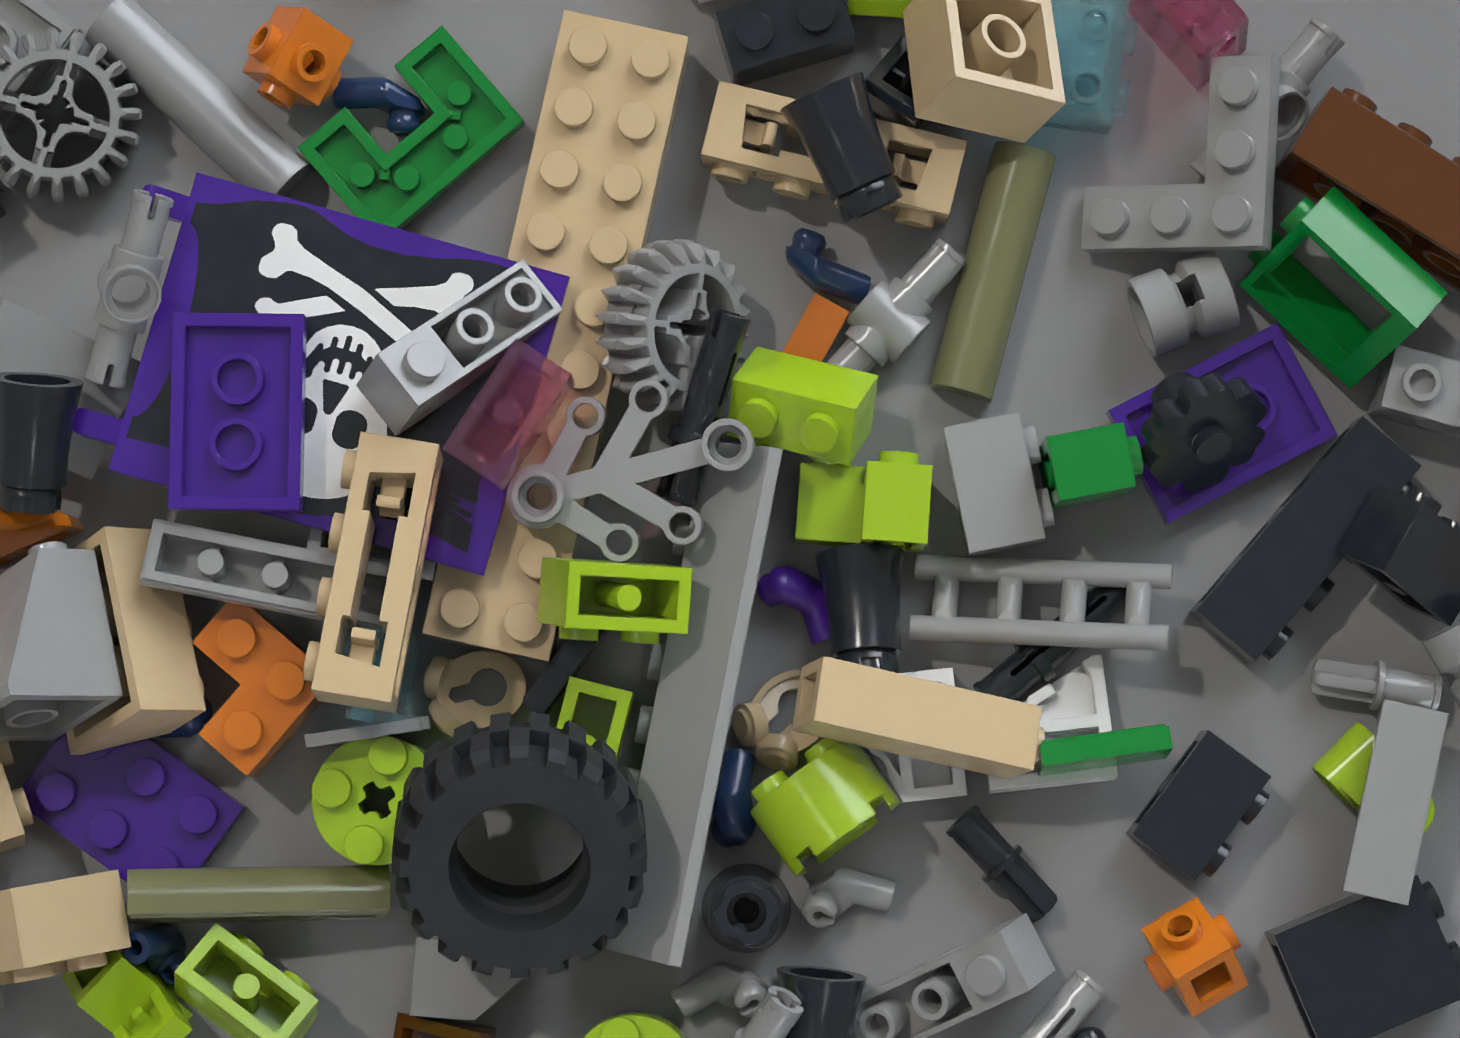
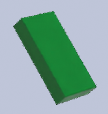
[1037,724,1173,776]

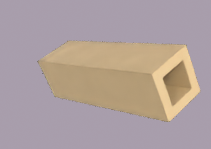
[792,656,1045,779]

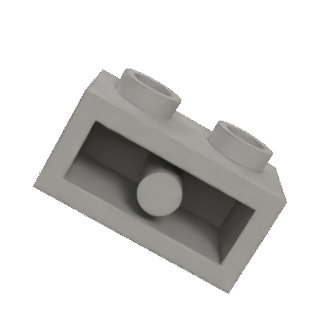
[943,412,1055,557]

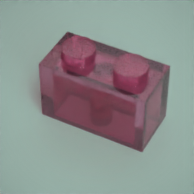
[442,338,575,491]

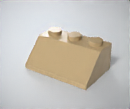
[66,526,206,755]

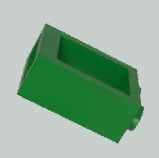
[1239,186,1448,389]

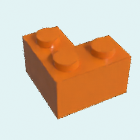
[192,602,322,777]

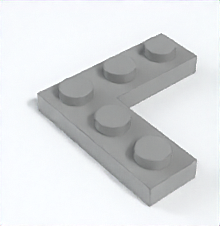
[1081,54,1281,254]

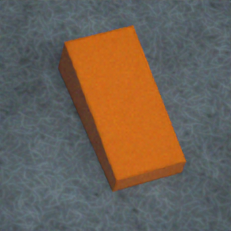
[782,293,850,362]

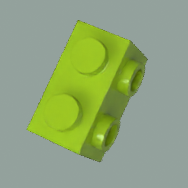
[727,346,878,466]
[537,557,693,644]
[174,923,319,1038]

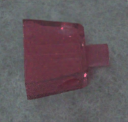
[1119,0,1249,92]

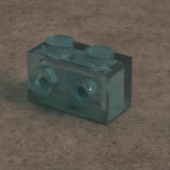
[1043,0,1138,135]

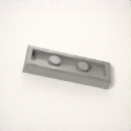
[1341,699,1449,906]

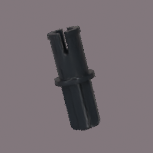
[945,805,1058,923]

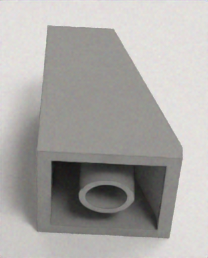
[0,298,140,480]
[0,541,123,741]

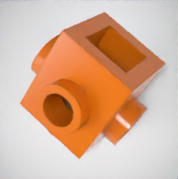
[242,6,354,110]
[1141,897,1249,1017]

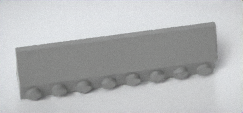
[606,442,783,968]

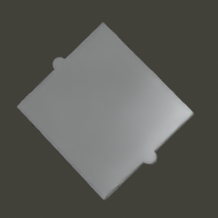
[304,716,431,748]

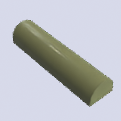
[929,141,1056,403]
[127,865,391,924]

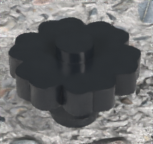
[1140,372,1267,491]

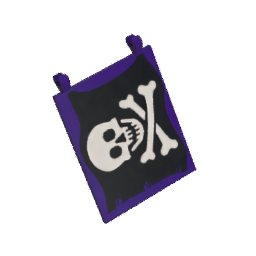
[73,172,570,576]

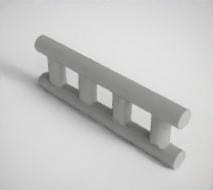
[910,555,1173,651]

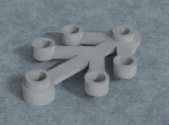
[507,379,755,562]

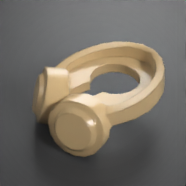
[423,650,526,737]
[732,670,819,771]

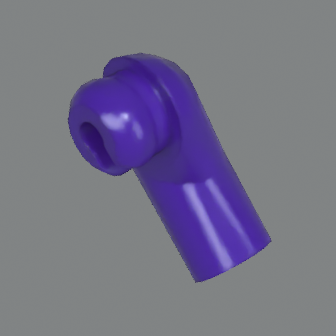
[757,566,830,645]

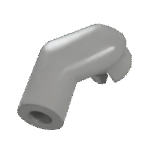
[801,868,895,929]

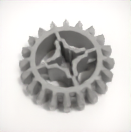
[0,28,142,202]
[595,239,752,413]

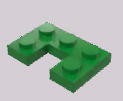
[297,25,525,229]

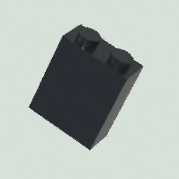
[1264,875,1460,1038]

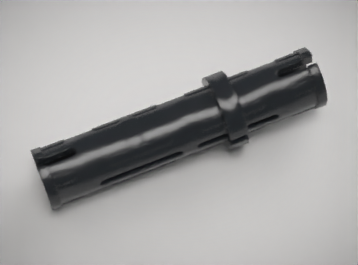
[656,307,751,505]
[973,587,1126,701]

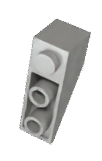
[356,260,563,436]
[854,913,1056,1038]

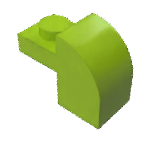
[62,949,193,1038]

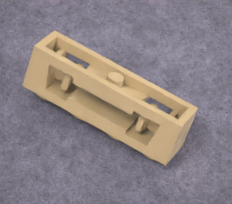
[701,80,967,230]
[303,431,443,714]

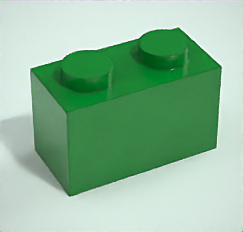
[1038,422,1144,510]

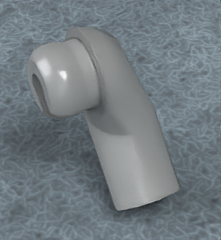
[671,963,768,1019]

